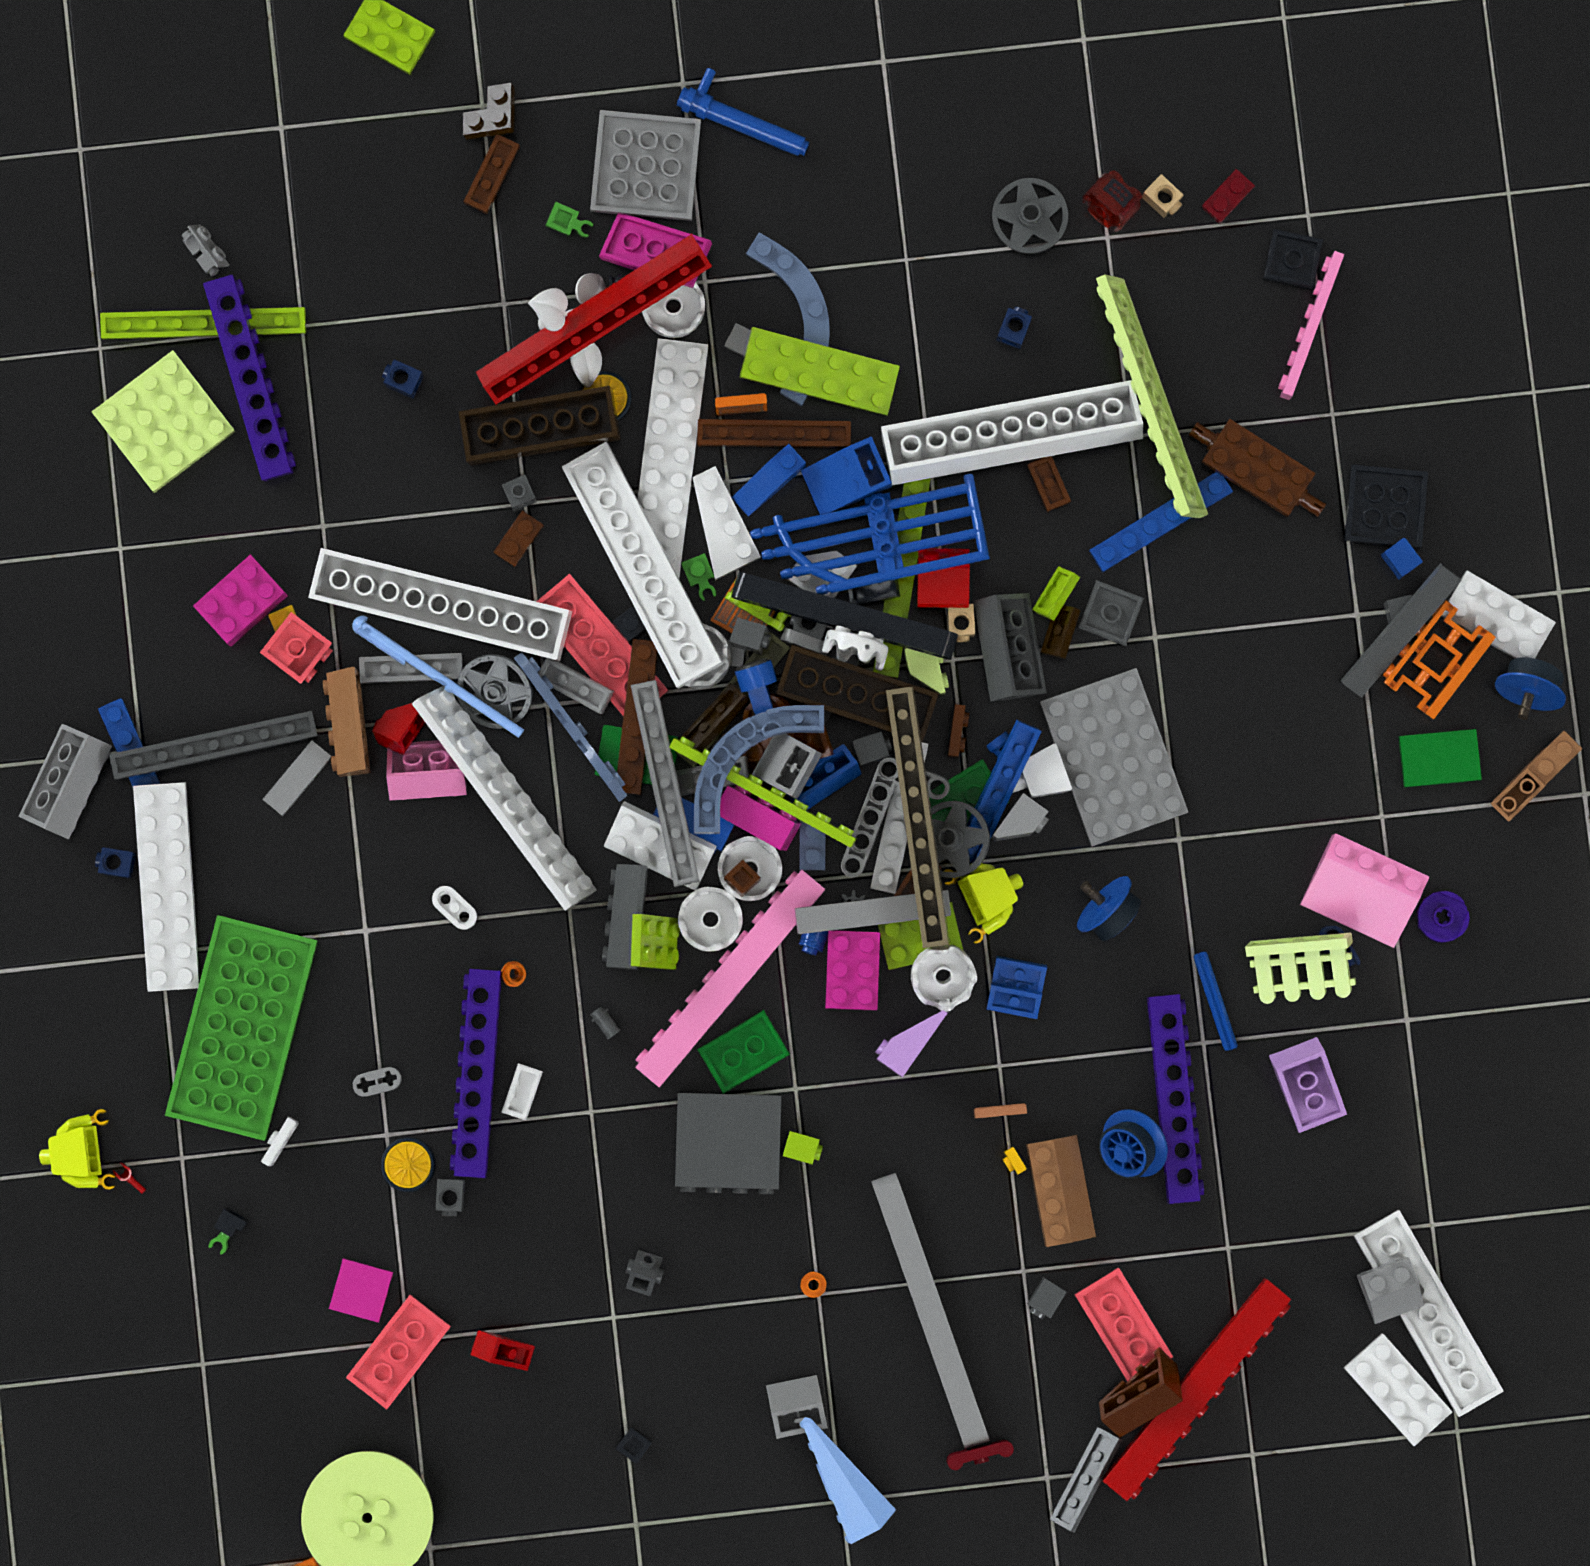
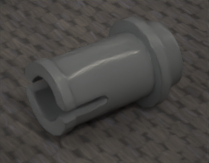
[590,1006,621,1039]

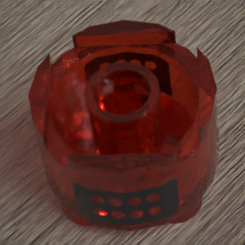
[1082,170,1142,231]

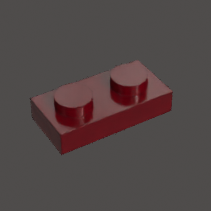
[1201,169,1255,224]

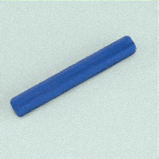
[1193,952,1238,1051]

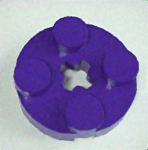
[1417,891,1470,943]

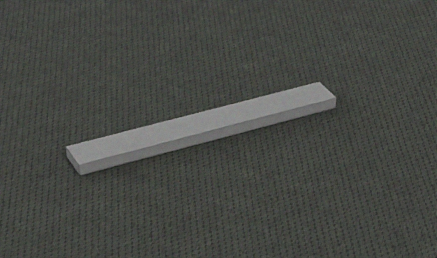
[631,680,700,887]

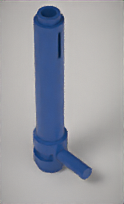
[676,68,810,156]

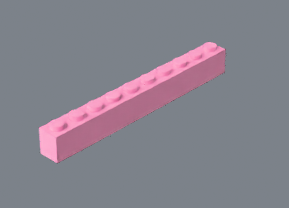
[635,870,825,1087]

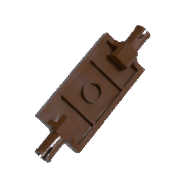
[1189,418,1326,517]

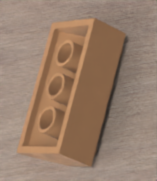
[323,667,371,777]
[1026,1135,1096,1247]

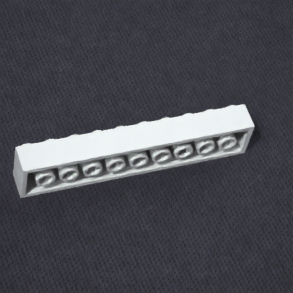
[881,380,1143,485]
[308,548,573,661]

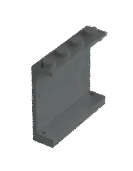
[675,1093,781,1194]

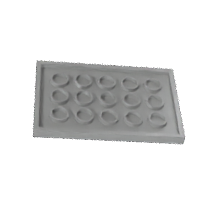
[1040,668,1189,847]

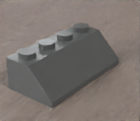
[973,593,1047,701]
[602,864,648,971]

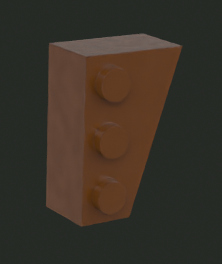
[1099,1347,1183,1438]

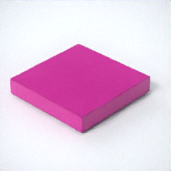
[329,1258,393,1323]

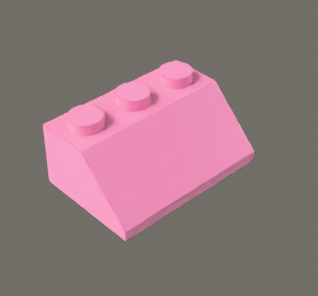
[386,740,467,800]

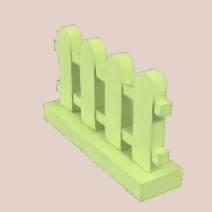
[1245,933,1356,1004]

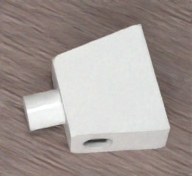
[1013,743,1072,798]

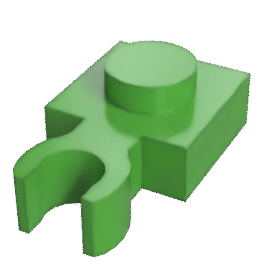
[545,202,593,238]
[681,553,716,602]

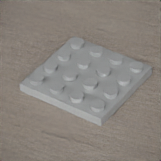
[590,110,701,221]

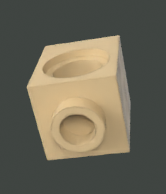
[1142,174,1183,218]
[947,604,975,642]

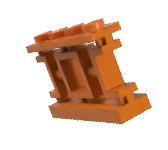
[1383,600,1496,719]

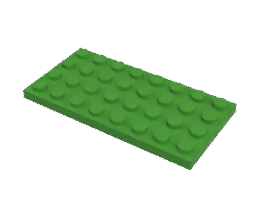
[165,915,318,1141]

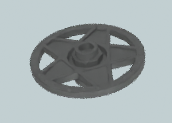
[992,178,1068,254]
[457,654,533,729]
[931,801,990,878]

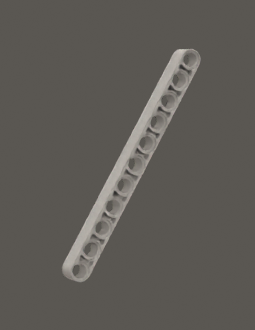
[871,1173,990,1449]

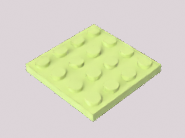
[92,350,236,493]

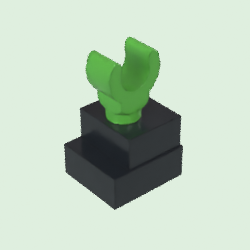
[209,1208,249,1255]

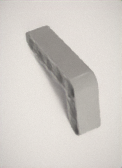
[841,757,950,877]

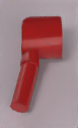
[113,1162,146,1194]

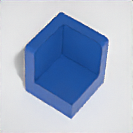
[1381,538,1423,580]

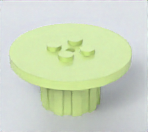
[301,1451,434,1566]

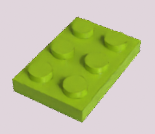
[343,0,435,75]
[878,902,963,970]
[631,914,680,970]

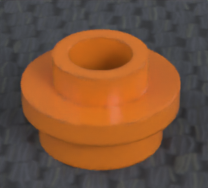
[501,961,526,987]
[801,1272,826,1298]

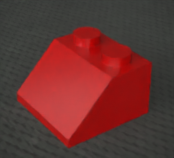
[917,548,970,608]

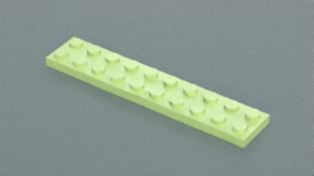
[1096,274,1208,518]

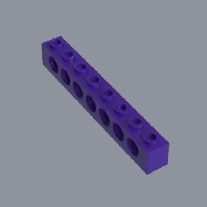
[203,275,296,482]
[450,969,501,1178]
[1147,994,1204,1204]

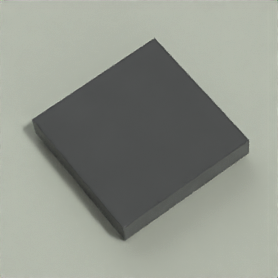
[1078,580,1144,647]

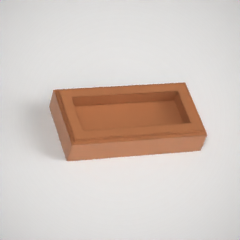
[973,1103,1027,1118]

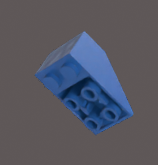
[801,436,892,515]

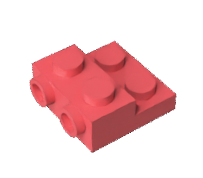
[260,612,333,684]

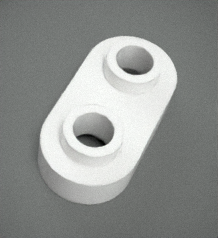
[432,886,477,930]

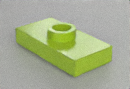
[1032,566,1080,621]

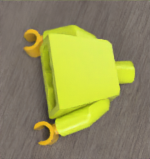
[943,863,1023,943]
[39,1109,115,1190]

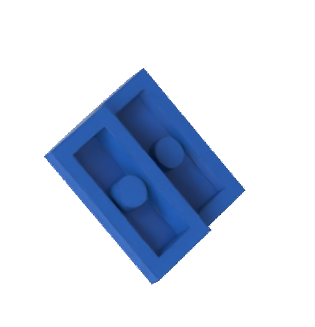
[987,956,1047,1019]

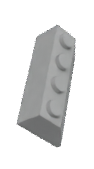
[19,724,112,839]

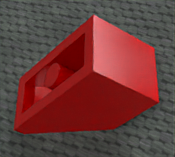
[373,703,425,755]
[471,1330,535,1371]

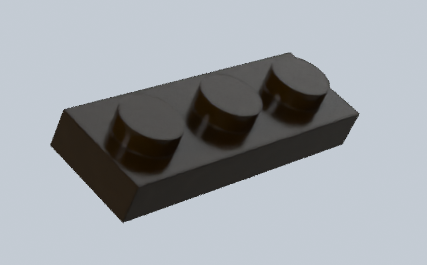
[679,683,750,752]

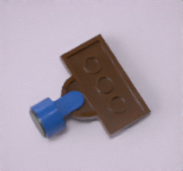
[722,658,834,776]

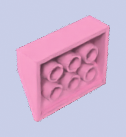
[1300,833,1429,948]

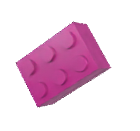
[193,554,288,647]
[720,785,801,851]
[825,931,880,1011]

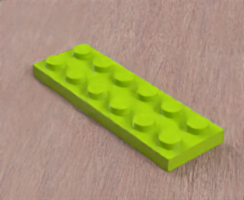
[740,327,900,416]

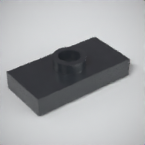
[848,579,900,606]

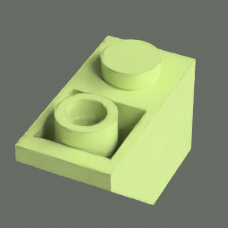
[904,648,949,696]

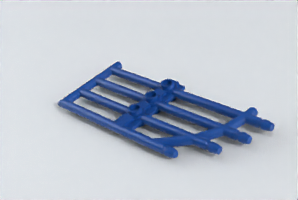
[750,474,990,595]

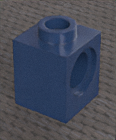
[996,307,1032,349]
[382,360,424,399]
[95,847,136,879]

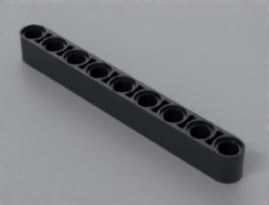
[731,572,958,660]

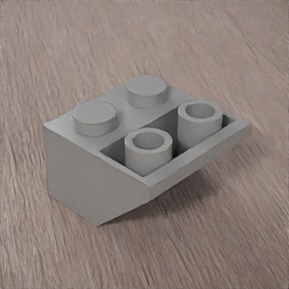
[753,734,822,799]
[766,1375,828,1439]

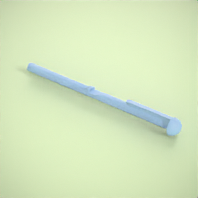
[352,616,524,738]

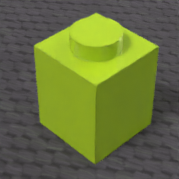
[783,1131,823,1165]

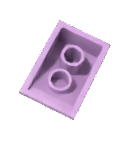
[875,1010,947,1077]
[1269,1037,1347,1133]

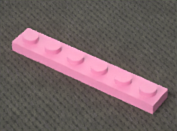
[1278,251,1344,400]

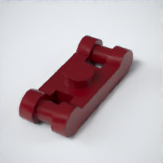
[947,1440,1014,1470]

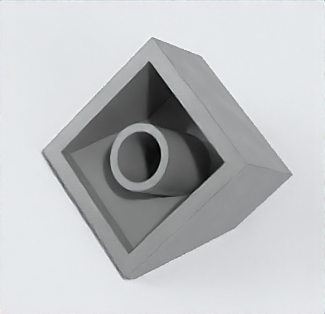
[991,793,1049,841]
[1356,1257,1424,1324]

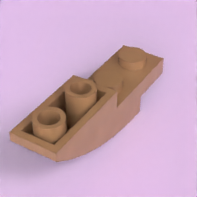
[1490,730,1583,822]

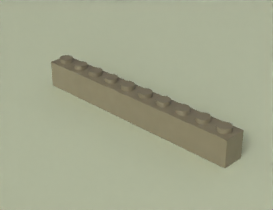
[886,686,950,948]

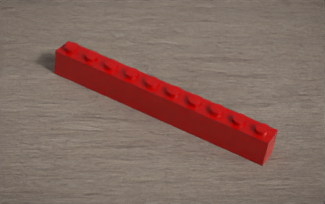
[476,234,712,405]
[1102,1278,1291,1501]

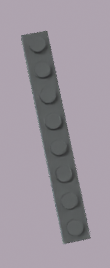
[109,711,318,780]

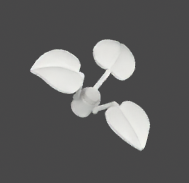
[528,273,606,388]

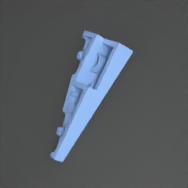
[800,1417,896,1544]

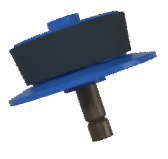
[1495,657,1566,720]
[1077,876,1141,941]
[1099,1109,1168,1179]

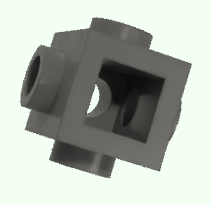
[625,1250,665,1296]

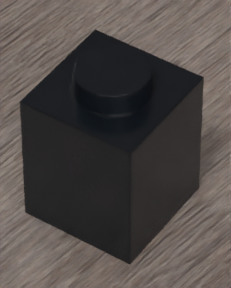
[613,606,647,644]

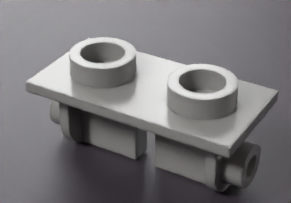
[182,224,229,276]

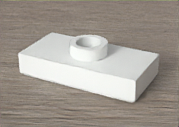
[502,1063,543,1121]
[261,1117,299,1166]

